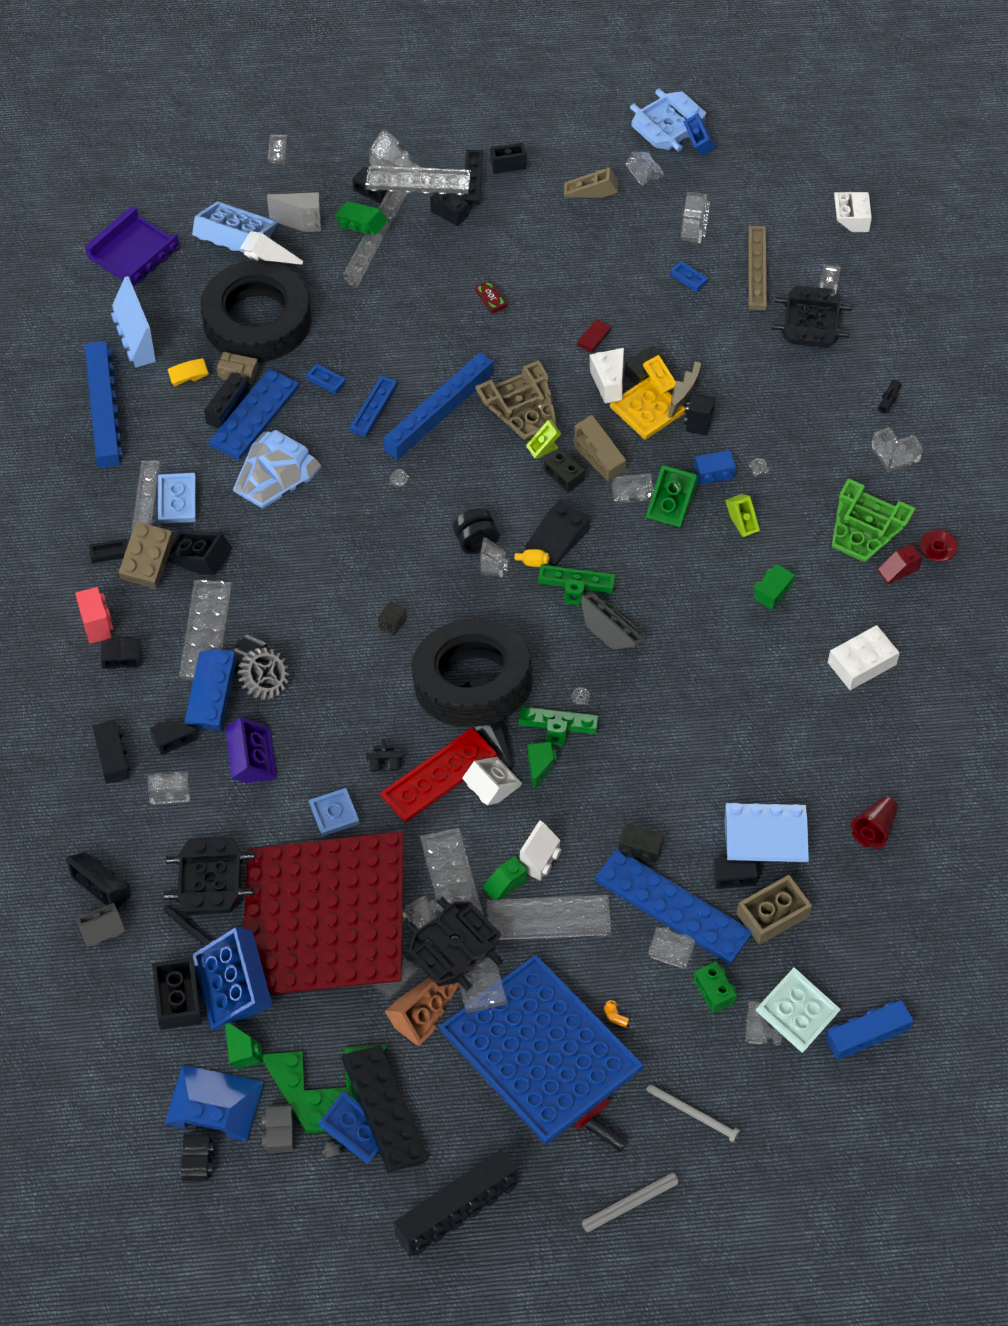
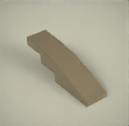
[668,361,701,418]

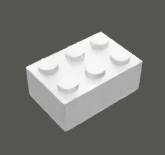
[828,625,900,690]

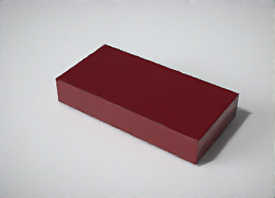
[577,319,611,353]

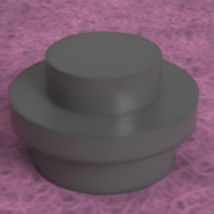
[322,1141,343,1159]

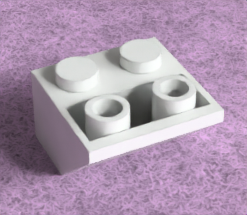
[834,192,872,232]

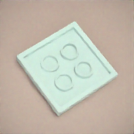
[756,968,841,1053]

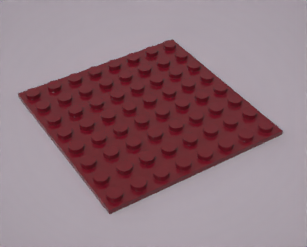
[244,831,404,995]

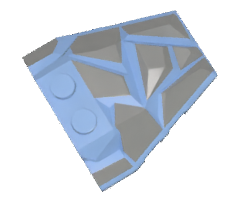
[233,430,321,508]

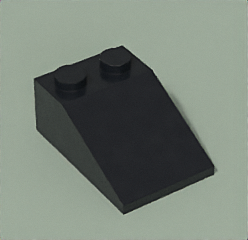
[525,500,589,566]
[167,531,232,575]

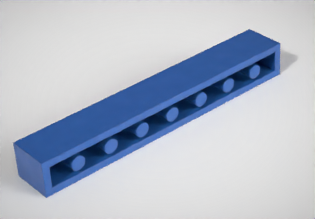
[85,341,123,468]
[383,352,493,460]

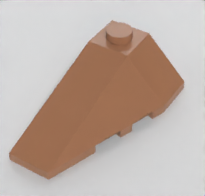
[385,962,459,1046]

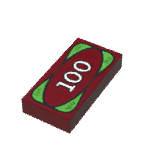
[475,280,507,314]

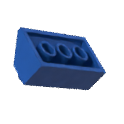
[184,649,238,732]

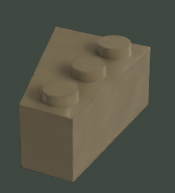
[574,415,626,482]

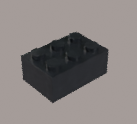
[152,957,202,1030]

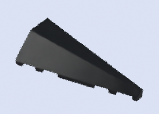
[461,677,512,770]

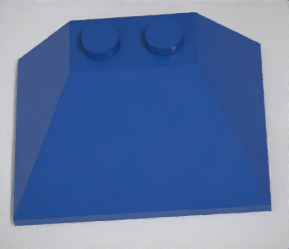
[165,1065,264,1142]

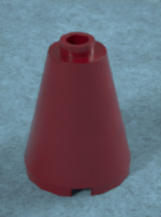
[850,797,898,849]

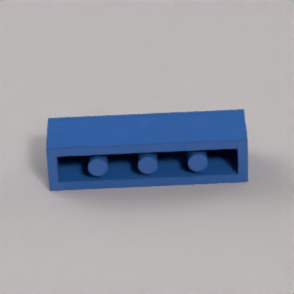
[825,1000,914,1061]

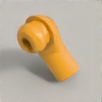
[604,1000,629,1028]

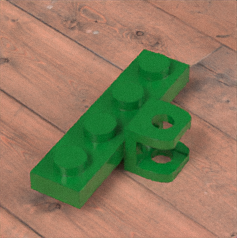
[538,565,615,605]
[519,707,598,747]

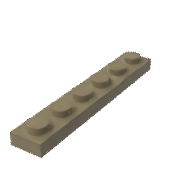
[748,226,767,310]

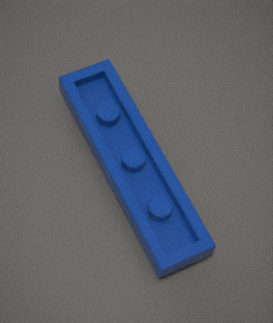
[350,376,397,437]

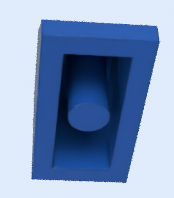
[683,113,717,156]

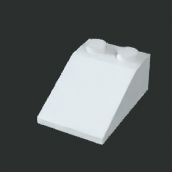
[240,231,304,264]

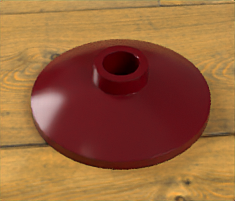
[920,530,957,562]

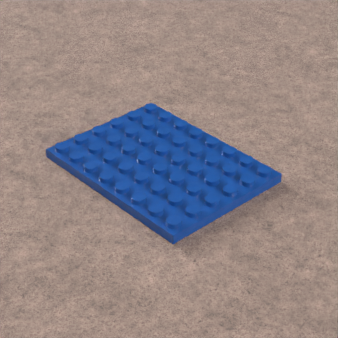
[439,954,644,1145]

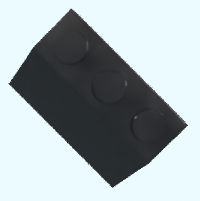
[66,852,131,909]

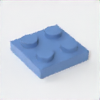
[309,788,359,837]

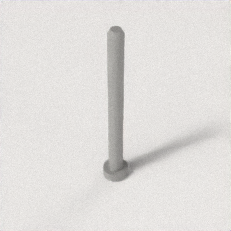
[646,1085,741,1143]

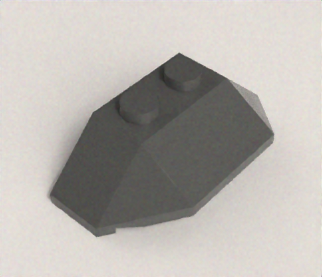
[581,593,646,649]

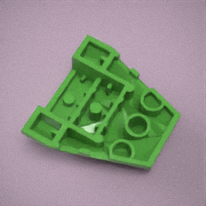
[832,478,915,563]

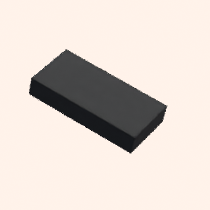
[89,539,127,563]

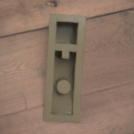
[564,167,619,198]

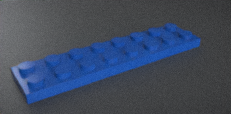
[594,848,752,965]

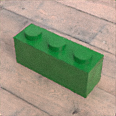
[334,201,388,236]

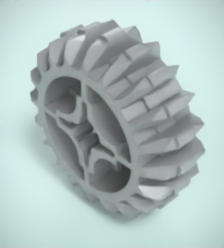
[238,647,290,700]

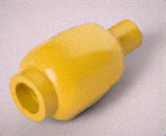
[515,549,550,567]

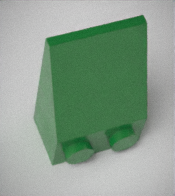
[645,465,700,528]

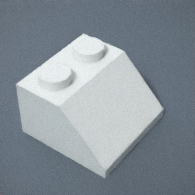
[462,757,522,805]
[520,820,562,881]

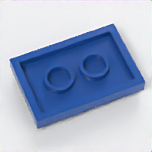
[317,1091,379,1164]

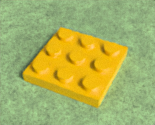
[610,376,685,440]

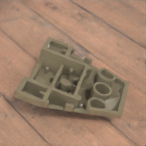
[475,360,557,440]

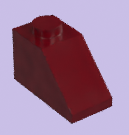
[877,544,922,585]

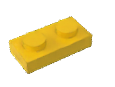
[643,355,676,395]

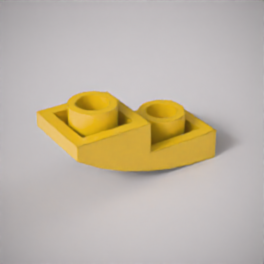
[168,358,209,386]

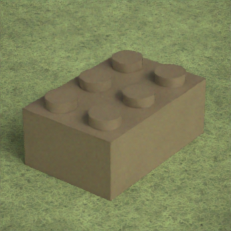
[119,522,174,589]
[736,875,812,945]

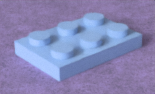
[158,473,196,524]

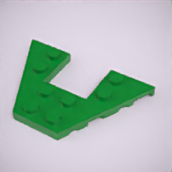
[260,1045,387,1134]

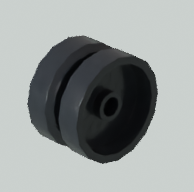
[453,508,500,554]

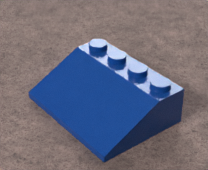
[192,927,272,1030]

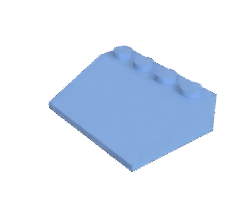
[192,201,279,253]
[111,276,156,368]
[724,803,809,862]

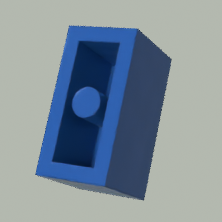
[694,450,736,484]

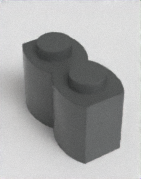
[262,1106,293,1153]

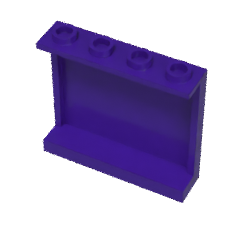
[85,205,180,286]

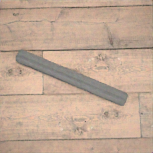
[582,1173,678,1232]

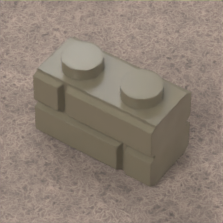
[217,352,259,384]

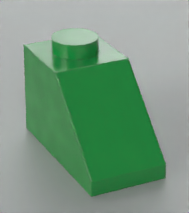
[527,742,557,788]
[483,856,527,903]
[225,1023,262,1070]

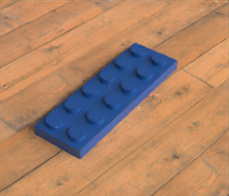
[209,368,300,461]

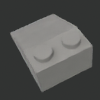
[267,192,321,232]

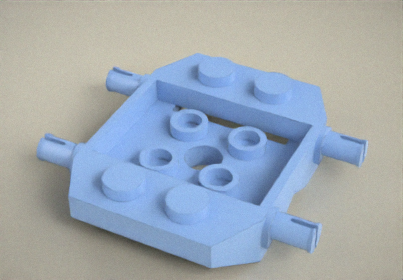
[630,88,706,152]

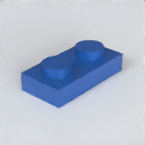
[670,261,708,293]
[306,363,346,395]

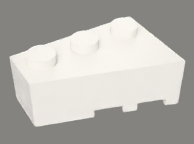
[590,348,624,403]

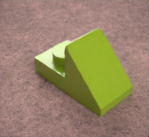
[526,420,561,459]

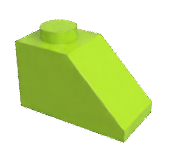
[725,494,760,537]

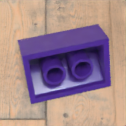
[225,717,277,783]

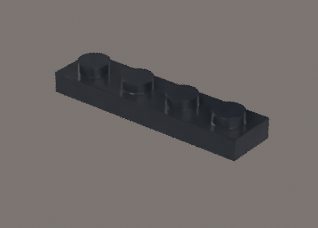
[462,149,483,205]

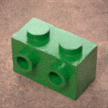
[753,564,795,610]
[693,962,737,1014]

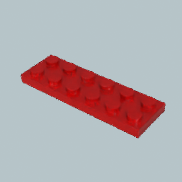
[380,728,497,823]

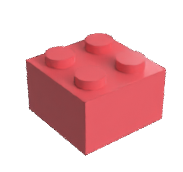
[75,587,113,644]

